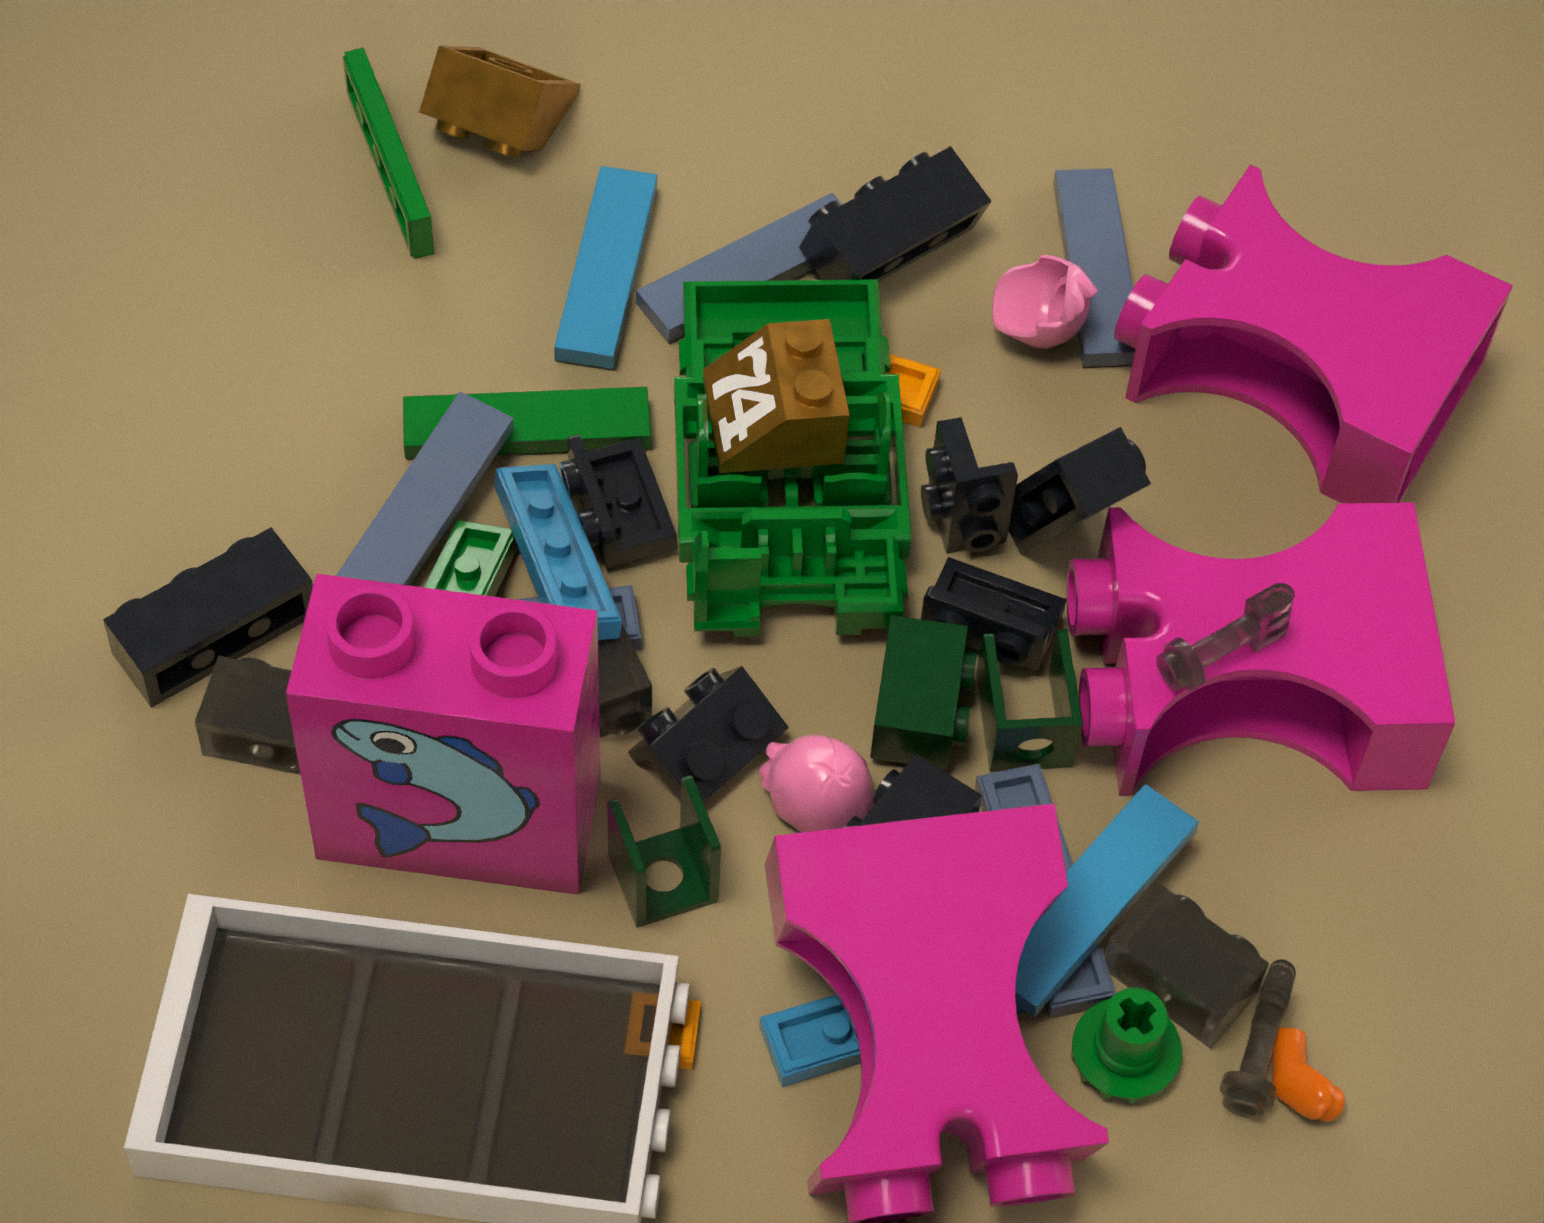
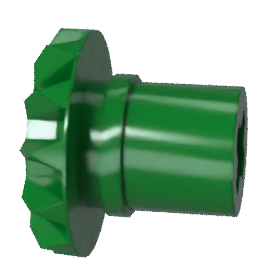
[1071,988,1182,1105]

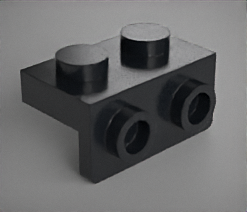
[921,417,1018,554]
[560,434,677,569]
[921,557,1067,672]
[628,666,789,802]

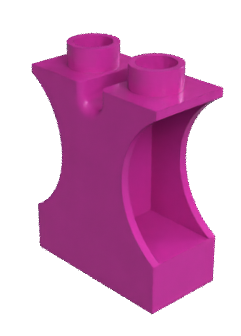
[1114,164,1513,504]
[1066,502,1455,796]
[765,803,1109,1223]

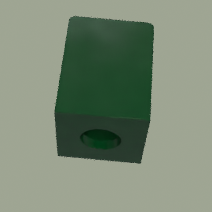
[976,629,1083,772]
[607,775,721,928]

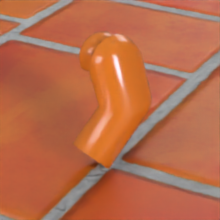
[1272,1027,1345,1122]

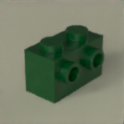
[870,615,977,770]

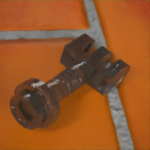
[1156,583,1295,691]
[1220,959,1296,1118]

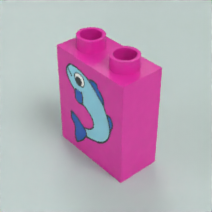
[286,573,601,895]

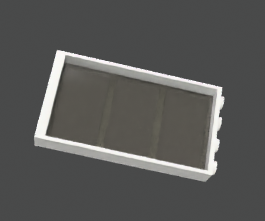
[124,894,690,1223]

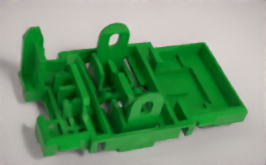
[674,279,911,637]

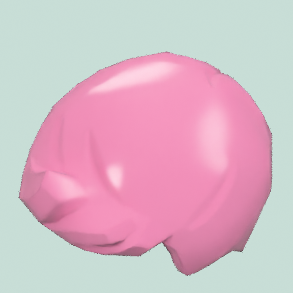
[992,255,1098,349]
[759,735,875,832]

